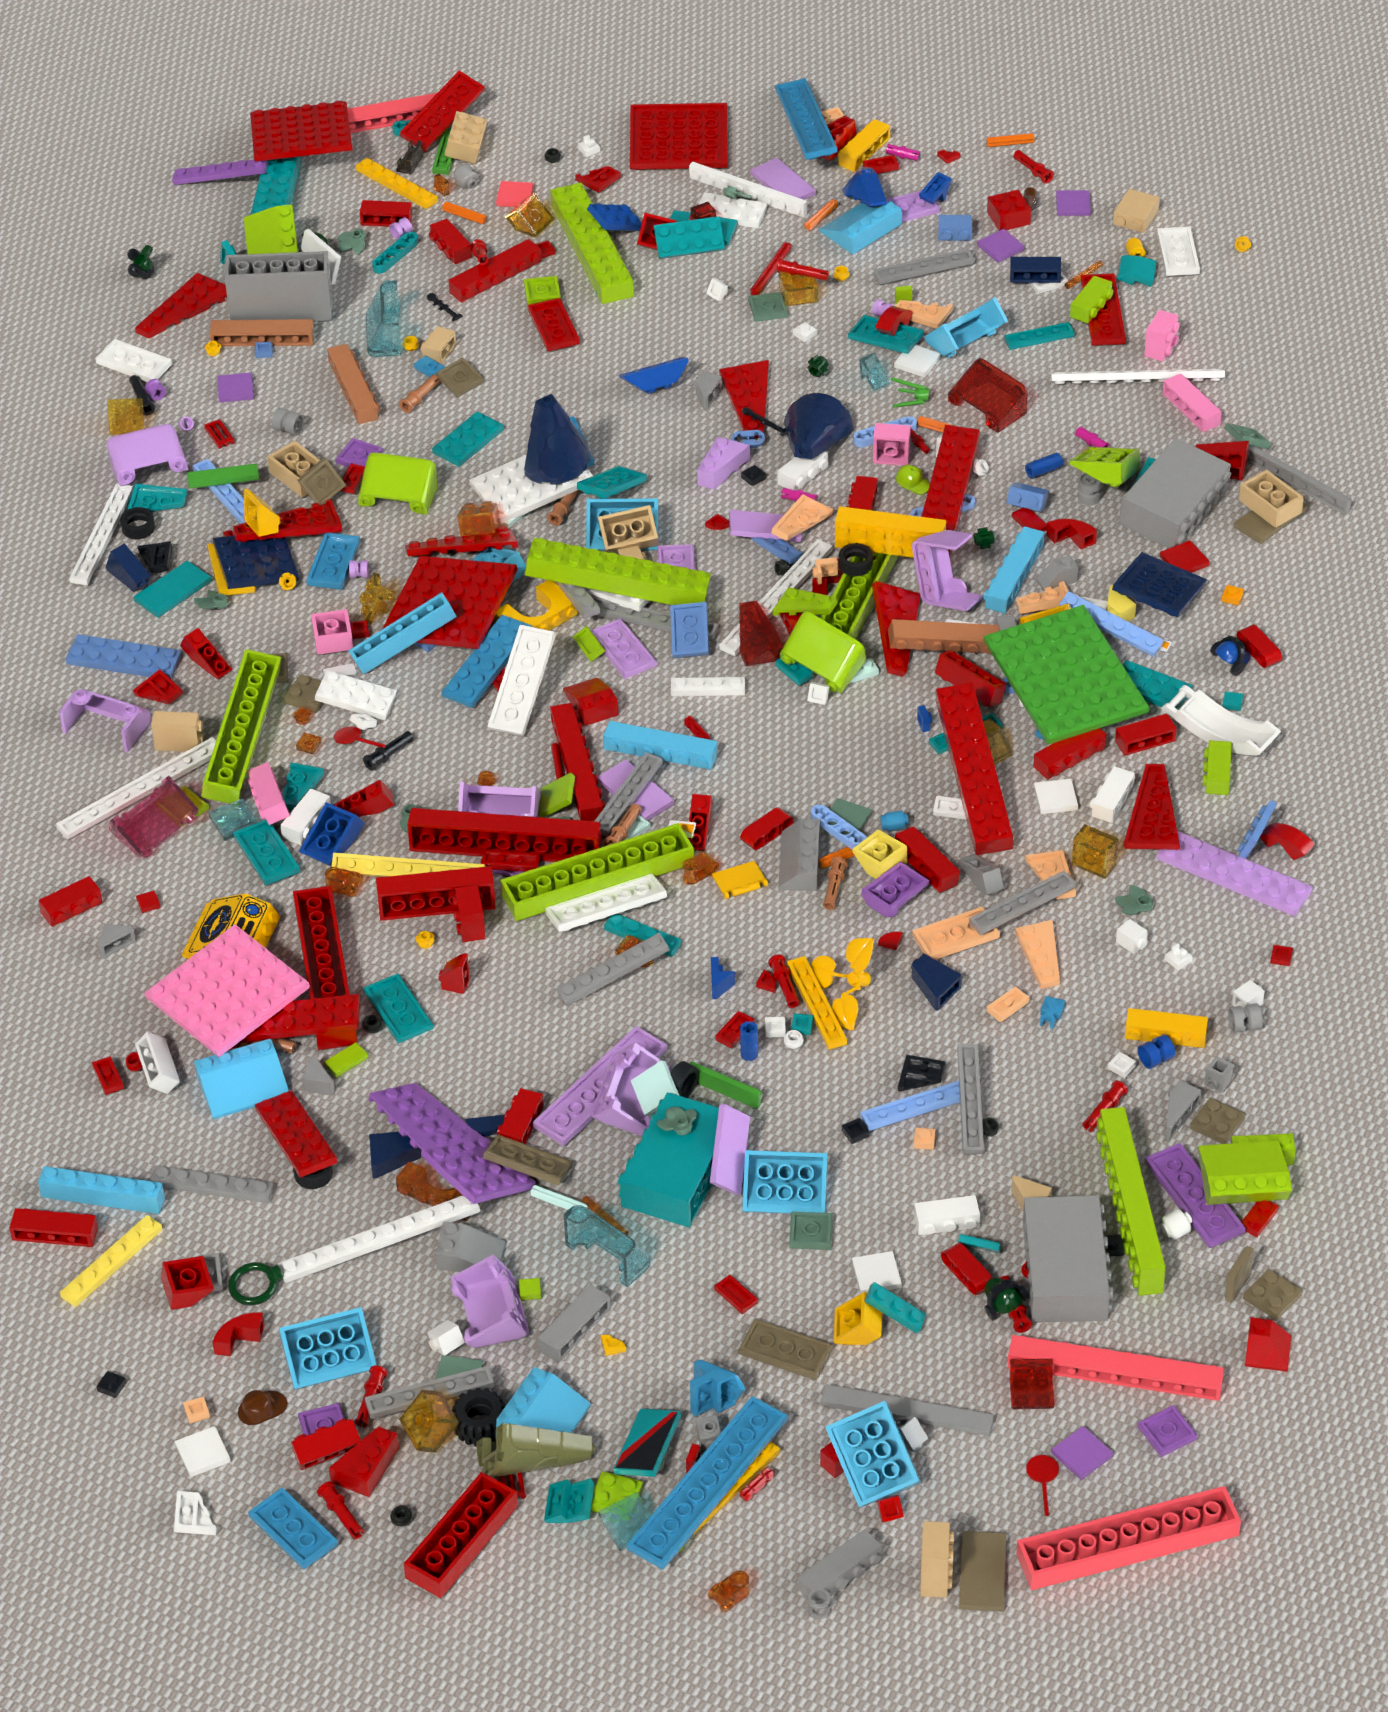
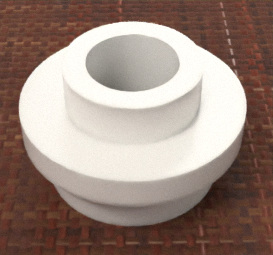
[973,459,989,476]
[784,1030,804,1049]

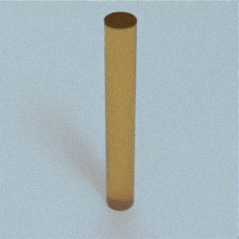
[1065,260,1103,289]
[582,1196,629,1238]

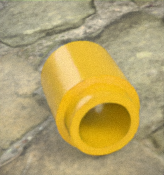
[1126,238,1145,257]

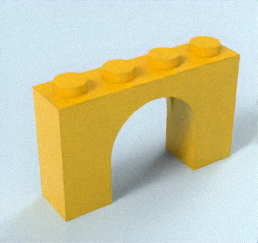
[494,580,578,631]

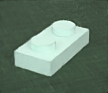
[849,658,879,684]

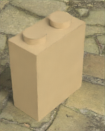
[1113,189,1160,233]
[151,711,205,752]

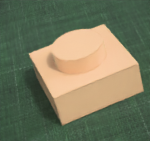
[913,1127,936,1150]
[183,1397,210,1424]

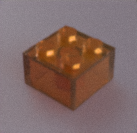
[457,501,500,536]

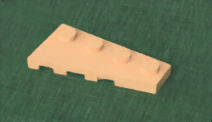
[771,494,834,541]

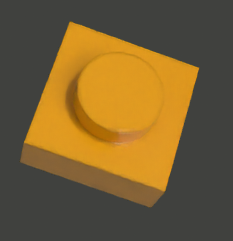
[1221,585,1244,606]

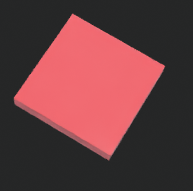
[496,181,534,208]

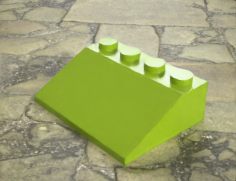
[243,204,298,254]
[1069,447,1140,487]
[1197,1140,1292,1205]

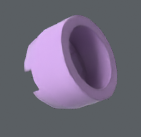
[178,416,194,431]

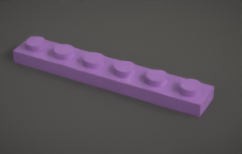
[172,160,268,185]

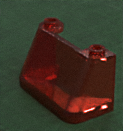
[948,358,1028,433]

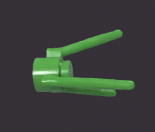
[891,377,929,408]

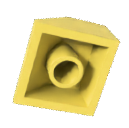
[852,829,908,879]

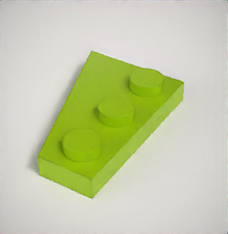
[772,587,838,616]

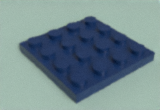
[213,536,299,589]
[1112,552,1207,617]

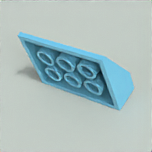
[819,201,902,255]
[586,498,659,551]
[194,1038,289,1119]
[742,1150,828,1214]
[279,1307,376,1390]
[496,1367,591,1433]
[825,1401,921,1508]

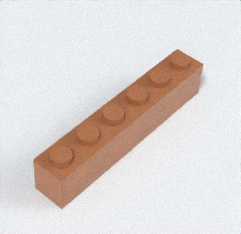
[210,319,314,346]
[327,344,380,425]
[888,619,1000,654]

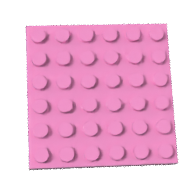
[144,924,310,1057]

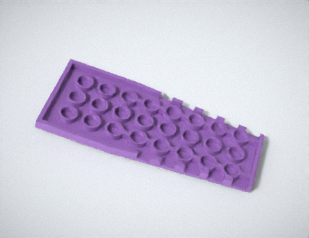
[368,1083,536,1204]

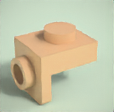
[812,557,838,584]

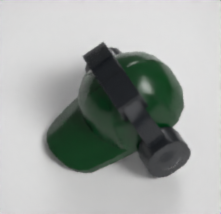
[127,245,154,278]
[984,1278,1030,1321]

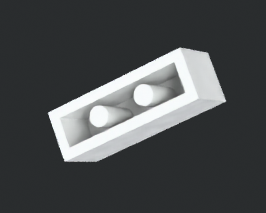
[777,451,828,491]
[1090,766,1135,823]
[281,789,331,846]
[135,1032,180,1094]
[914,1195,980,1235]

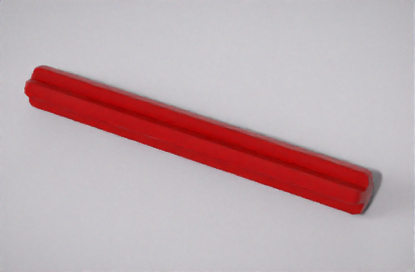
[750,242,791,295]

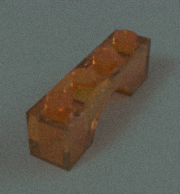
[396,1161,480,1221]

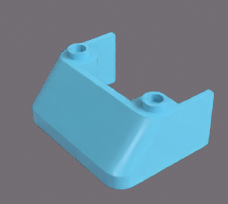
[924,297,1008,358]

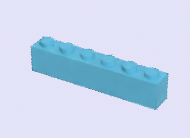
[983,526,1044,614]
[348,593,457,675]
[603,721,718,770]
[38,1166,165,1214]

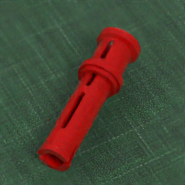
[1013,150,1054,184]
[471,239,489,265]
[777,258,829,281]
[768,954,800,1008]
[1082,1080,1128,1132]
[1000,1276,1032,1333]
[355,1365,388,1428]
[317,1481,365,1540]

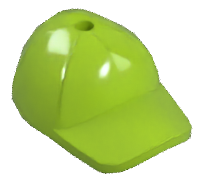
[895,464,930,495]

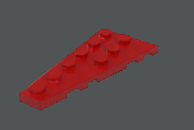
[135,273,227,338]
[719,360,769,438]
[233,499,342,542]
[405,527,518,556]
[872,581,920,677]
[1124,764,1181,850]

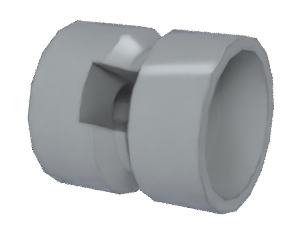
[271,408,304,435]
[1078,473,1102,505]
[1228,1003,1262,1033]

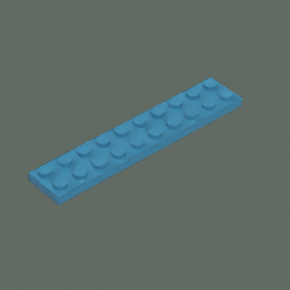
[774,78,837,160]
[627,1396,788,1570]

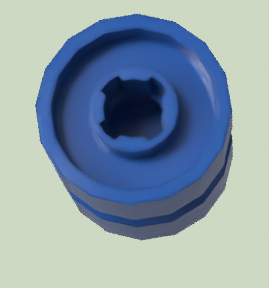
[1137,1034,1175,1069]

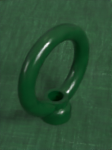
[228,1262,283,1306]

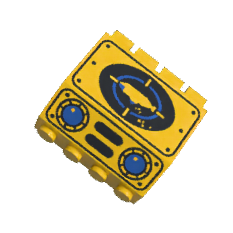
[181,893,280,959]

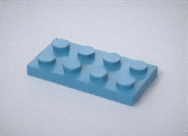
[306,533,360,590]
[248,1487,338,1570]

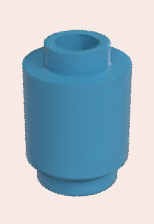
[880,810,909,832]

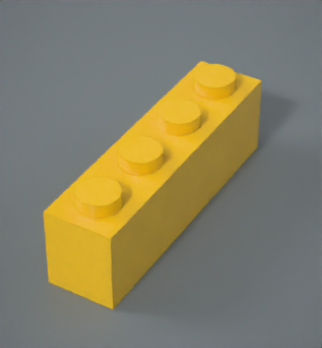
[838,119,890,172]
[1125,1008,1208,1048]

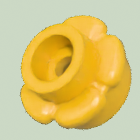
[1235,236,1251,252]
[833,266,850,281]
[402,336,419,351]
[205,341,221,356]
[279,573,296,590]
[416,931,435,949]

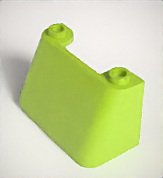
[358,453,438,515]
[780,611,866,694]

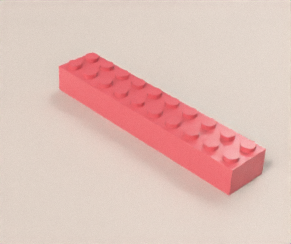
[1016,1486,1241,1591]

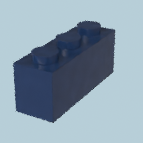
[1010,257,1061,283]

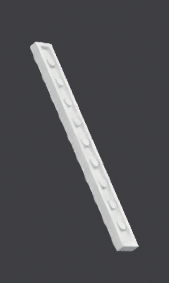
[1051,369,1225,384]
[719,539,833,656]
[56,737,216,840]
[278,1196,481,1283]

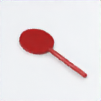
[334,726,385,748]
[1026,1455,1059,1516]

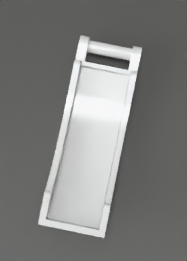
[1162,685,1281,755]

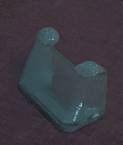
[366,280,402,357]
[563,1205,651,1287]

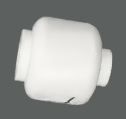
[1160,1209,1193,1240]

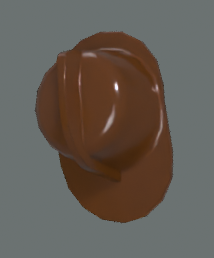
[237,1390,288,1425]

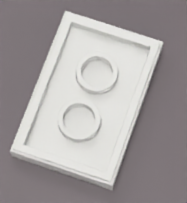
[300,229,341,285]

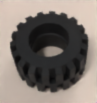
[452,1388,505,1447]

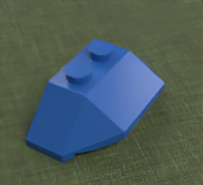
[619,357,689,393]

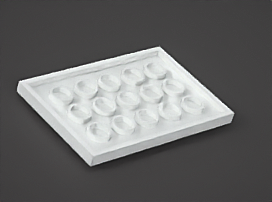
[469,455,593,524]

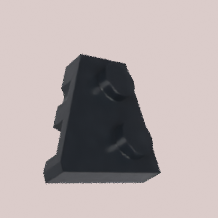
[137,541,172,573]
[898,1054,946,1092]

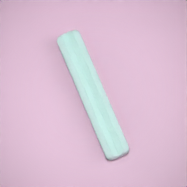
[531,1185,588,1215]

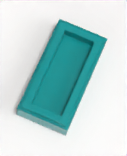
[958,1234,1002,1254]

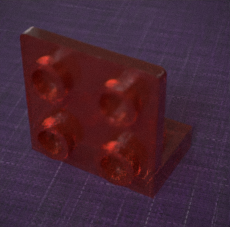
[1009,1359,1054,1409]

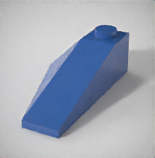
[842,167,887,206]

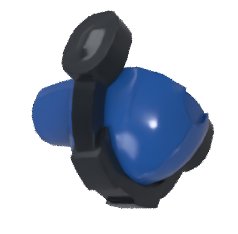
[1210,636,1250,676]

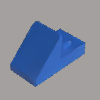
[919,172,952,204]
[711,957,735,999]

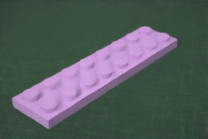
[1156,831,1313,916]
[533,1026,667,1146]

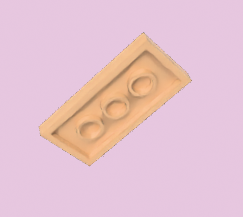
[912,906,1000,960]

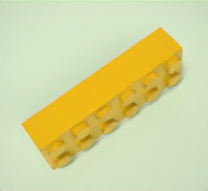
[835,506,946,558]

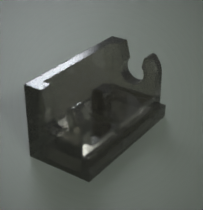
[396,141,423,175]

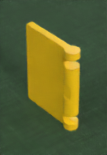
[712,861,768,899]

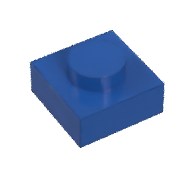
[917,705,932,732]

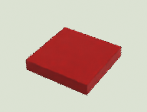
[1159,540,1210,573]

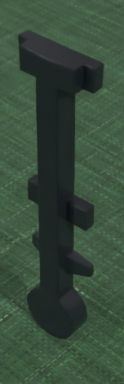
[427,293,463,322]
[742,407,787,436]

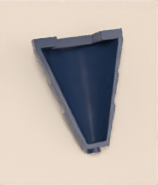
[784,393,853,459]
[524,394,590,485]

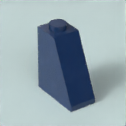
[105,543,151,592]
[911,953,962,1011]
[369,1132,421,1178]

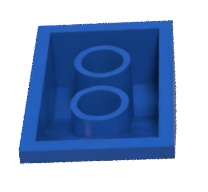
[299,802,365,866]

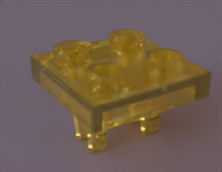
[107,398,144,434]
[360,573,395,624]

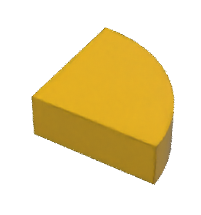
[600,1335,626,1356]

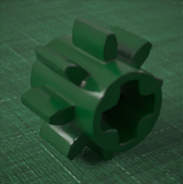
[807,355,829,377]
[973,527,994,550]

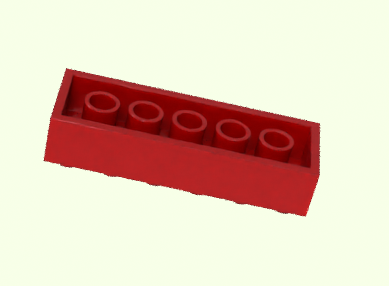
[376,866,496,921]
[404,1472,518,1599]

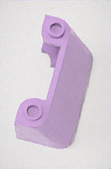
[107,424,188,486]
[591,1043,672,1136]
[451,1254,529,1348]

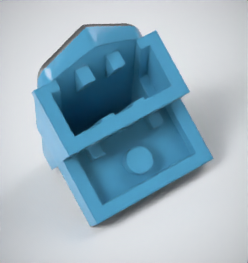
[690,1360,746,1417]

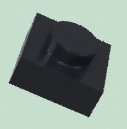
[741,465,766,486]
[842,1118,869,1144]
[1105,1234,1124,1257]
[96,1371,127,1398]

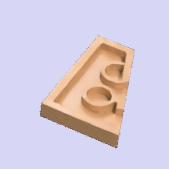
[896,300,953,329]
[1015,581,1069,614]
[1025,850,1076,899]

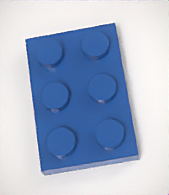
[587,204,642,231]

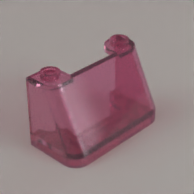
[109,776,198,858]

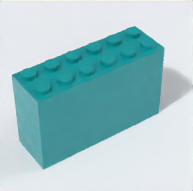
[618,1092,719,1228]

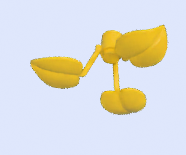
[811,938,874,1030]

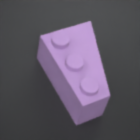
[697,437,750,489]

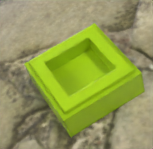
[895,286,912,304]
[519,1278,541,1300]

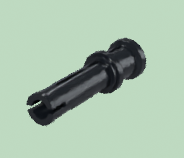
[129,375,155,416]
[363,731,414,771]

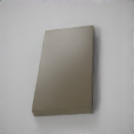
[1234,502,1308,544]
[483,1134,573,1186]
[738,1318,833,1381]
[959,1531,1006,1612]

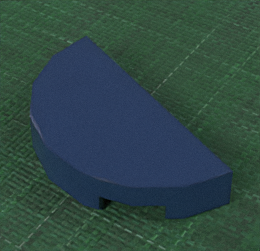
[465,1114,505,1136]

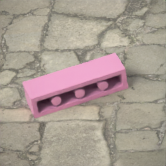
[1163,373,1222,432]
[247,762,290,825]

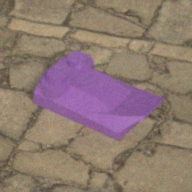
[861,861,929,917]

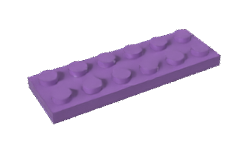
[1145,1143,1245,1248]

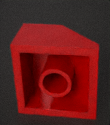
[161,1256,214,1310]

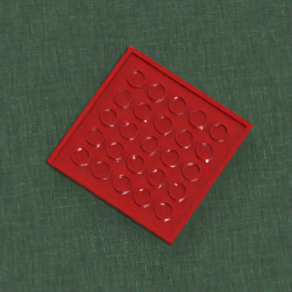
[250,101,352,162]
[630,103,728,170]
[382,556,518,649]

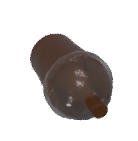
[1023,187,1038,211]

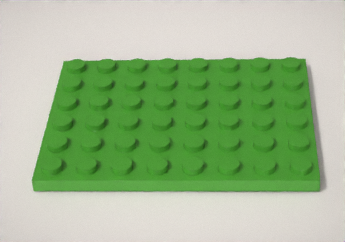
[983,605,1149,745]

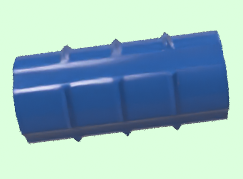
[1025,452,1063,479]
[740,1021,759,1061]

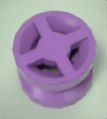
[145,379,166,401]

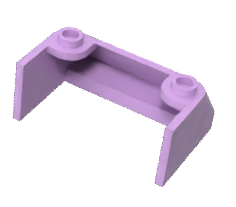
[912,530,983,611]
[59,689,151,753]
[458,782,541,817]

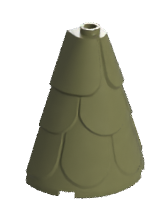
[476,1423,595,1477]

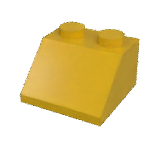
[244,488,280,537]
[833,1291,882,1345]

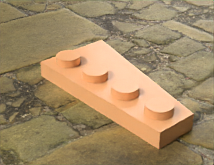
[1015,920,1060,989]

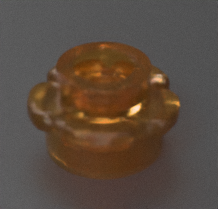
[293,708,311,725]
[477,771,496,786]

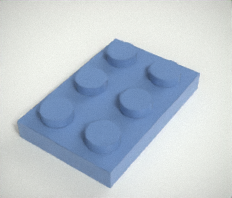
[670,602,709,658]
[1237,800,1277,859]

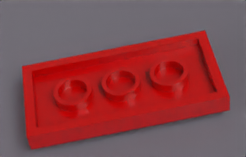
[528,298,580,352]

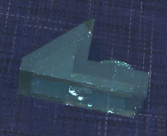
[859,353,890,391]

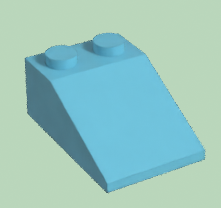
[472,546,526,582]

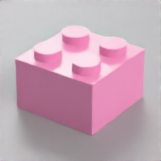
[1144,310,1180,362]
[873,423,911,465]
[311,609,353,655]

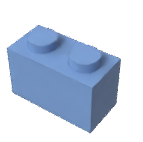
[938,215,972,241]
[1007,482,1049,511]

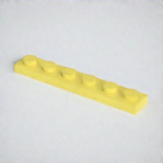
[60,1215,163,1307]

